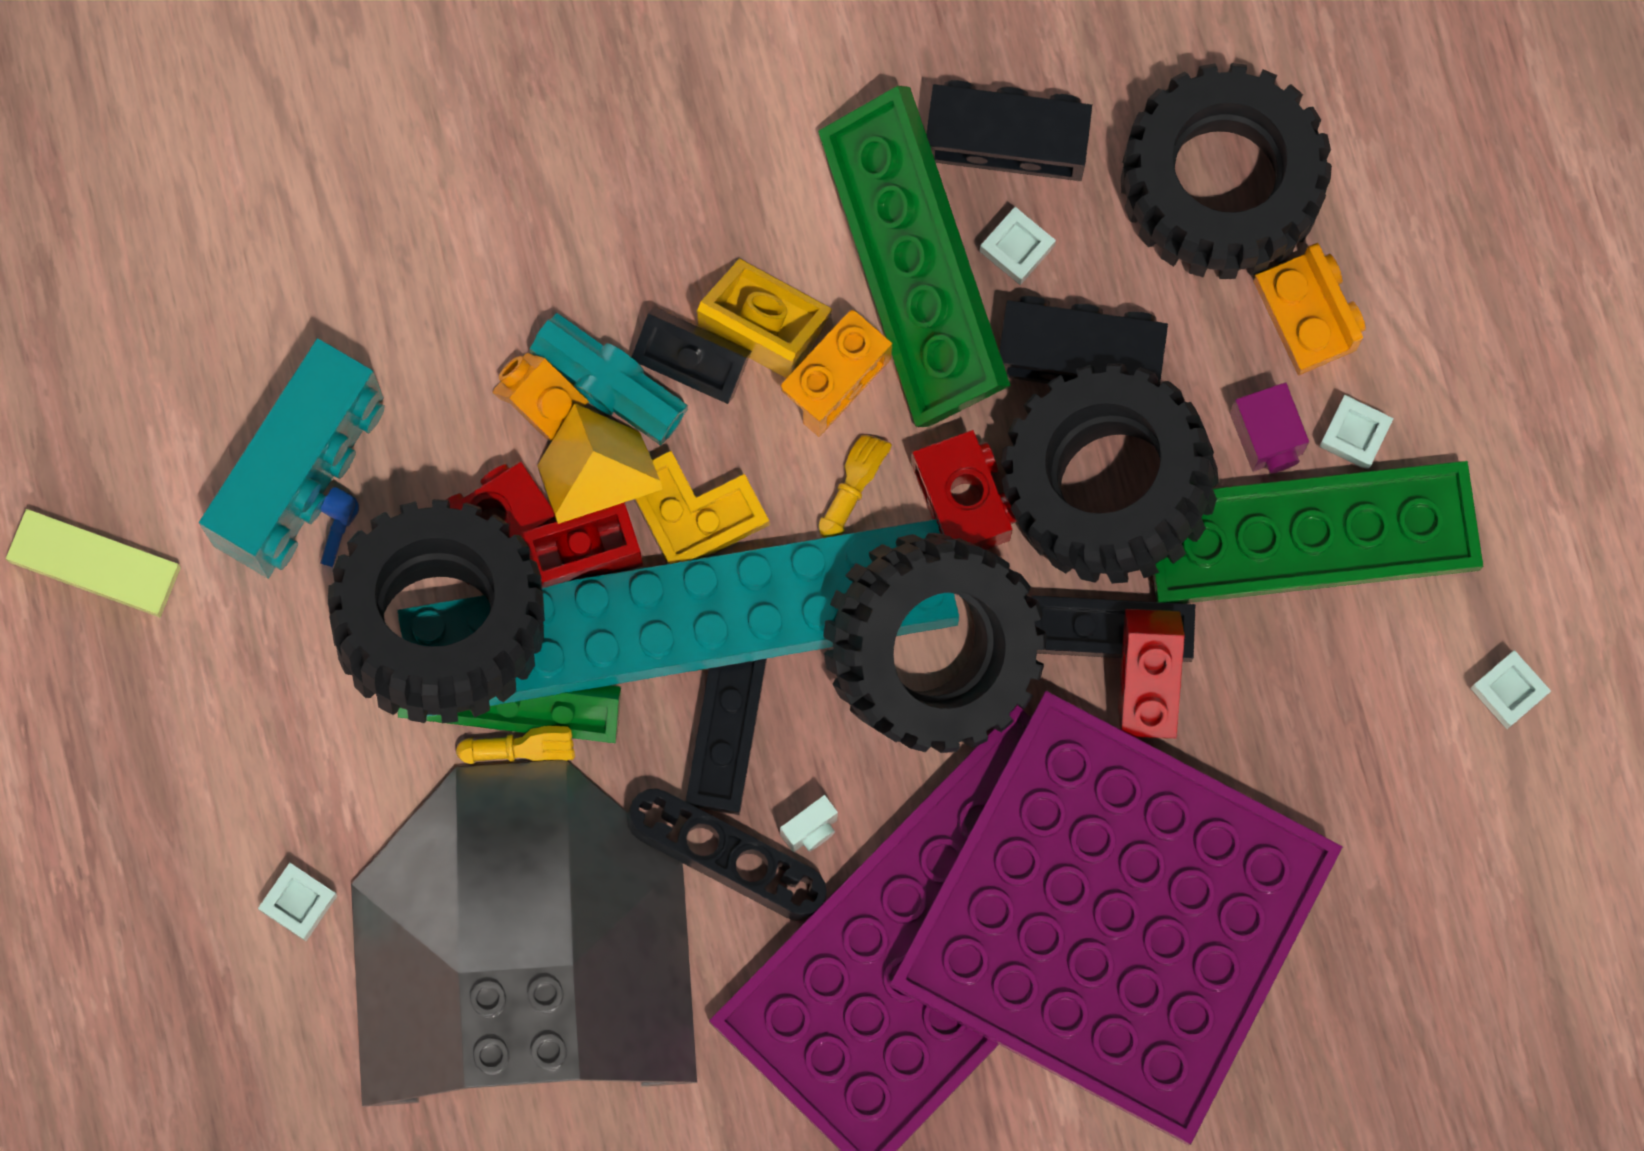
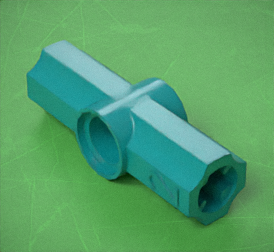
[529,313,688,446]

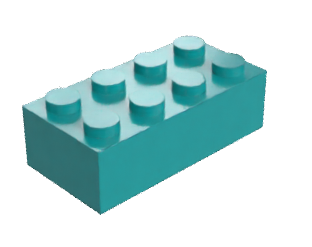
[198,338,385,579]

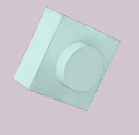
[979,207,1056,285]
[1319,395,1394,470]
[1470,650,1551,729]
[780,795,838,853]
[258,863,338,941]

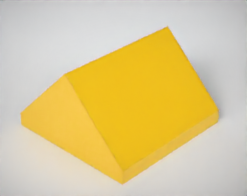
[697,258,833,378]
[537,403,663,524]

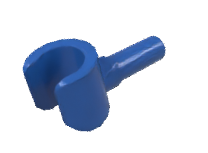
[320,487,359,567]

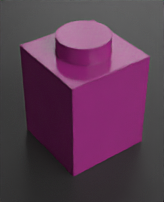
[1230,382,1309,473]

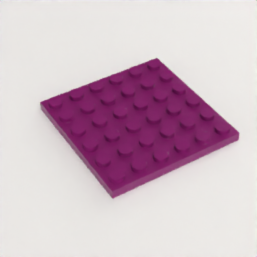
[890,691,1343,1146]

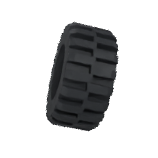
[1121,63,1332,279]
[1001,363,1219,584]
[328,499,545,724]
[823,533,1047,753]

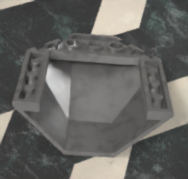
[351,760,697,1107]

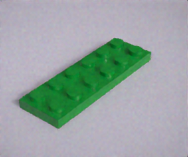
[818,86,1011,427]
[1153,461,1484,604]

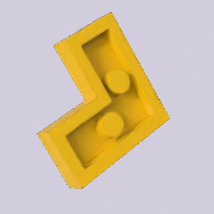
[634,451,770,564]

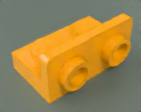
[1253,242,1366,376]
[781,310,893,437]

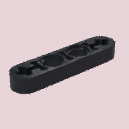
[627,788,827,921]

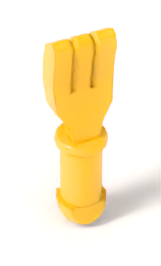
[819,435,892,538]
[456,726,575,764]

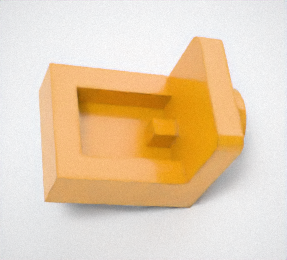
[493,353,589,441]

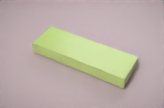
[6,509,181,618]

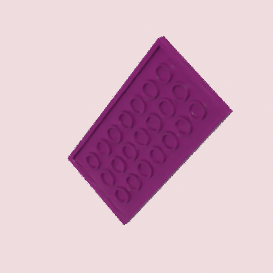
[709,706,1031,1151]

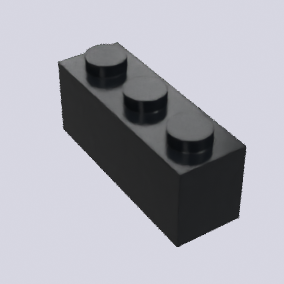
[926,80,1093,182]
[999,296,1168,384]

